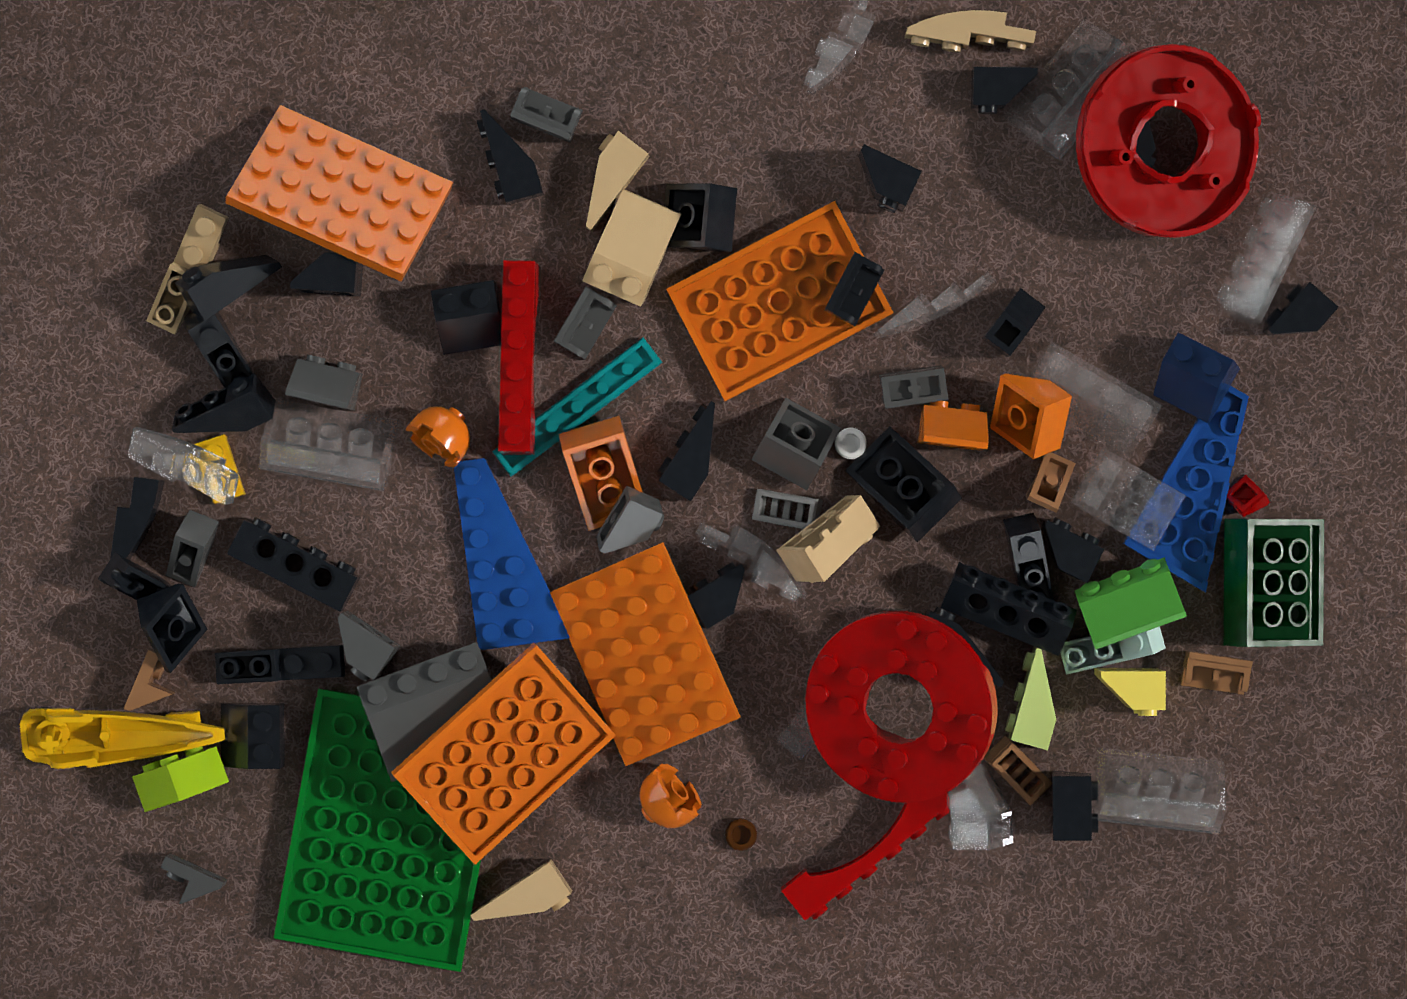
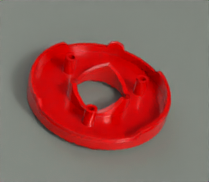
[1076,44,1261,238]
[805,611,998,803]

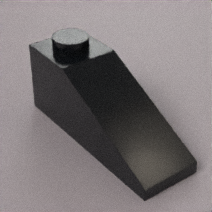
[175,255,282,321]

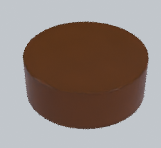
[725,818,757,851]

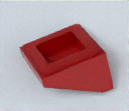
[1226,475,1270,517]

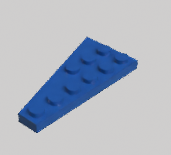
[454,458,570,650]

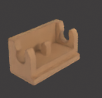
[1180,651,1253,695]

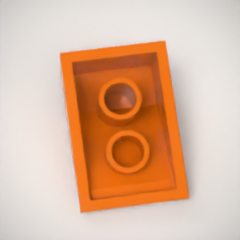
[918,401,989,451]
[559,416,643,531]

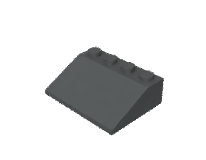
[357,642,492,782]

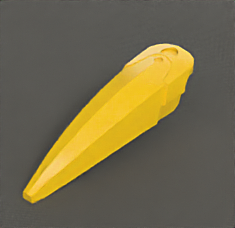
[20,708,225,769]

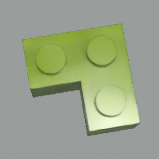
[132,746,229,812]

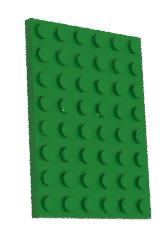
[274,688,482,972]

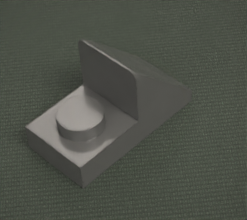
[160,853,228,904]

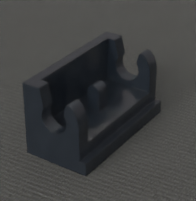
[824,252,884,326]
[98,552,171,600]

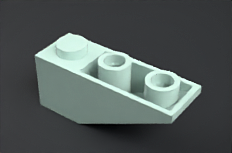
[1060,627,1166,675]

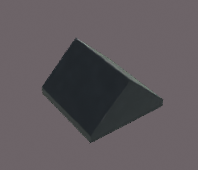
[137,583,208,673]

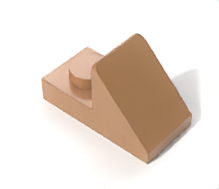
[1026,452,1076,513]
[124,649,176,711]

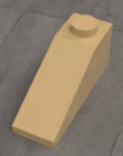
[586,131,649,232]
[470,859,572,921]

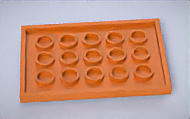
[225,105,453,282]
[666,201,893,402]
[550,542,741,766]
[391,642,616,865]

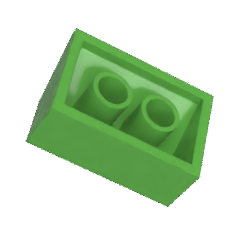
[1074,557,1187,650]

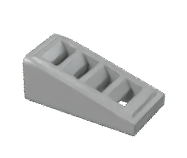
[752,488,823,529]

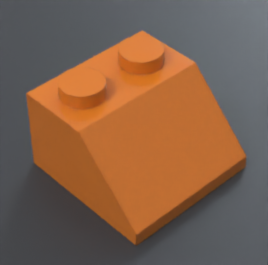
[990,373,1072,459]

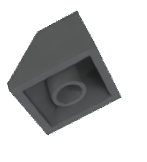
[285,354,363,411]
[751,398,841,490]
[338,611,401,681]

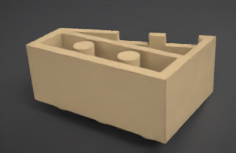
[777,495,880,583]

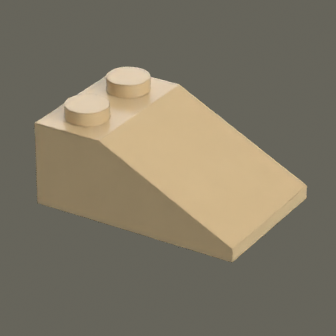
[582,189,681,307]

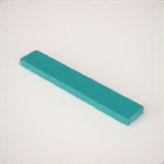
[492,337,663,477]

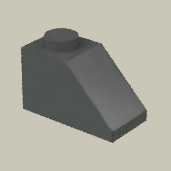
[596,486,664,553]
[166,510,219,588]

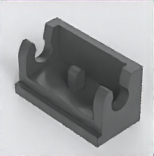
[510,87,583,143]
[554,286,617,360]
[879,365,948,409]

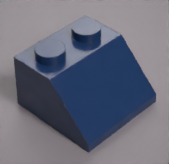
[1153,332,1240,424]

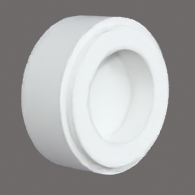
[835,428,867,459]

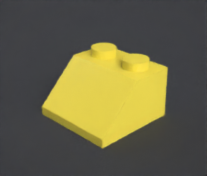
[1094,668,1166,716]

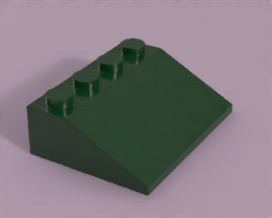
[1223,519,1324,647]

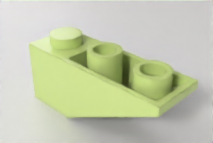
[1005,647,1056,750]

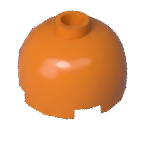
[406,406,470,468]
[640,764,702,828]

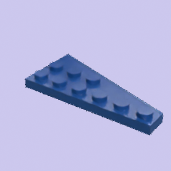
[1122,386,1249,593]

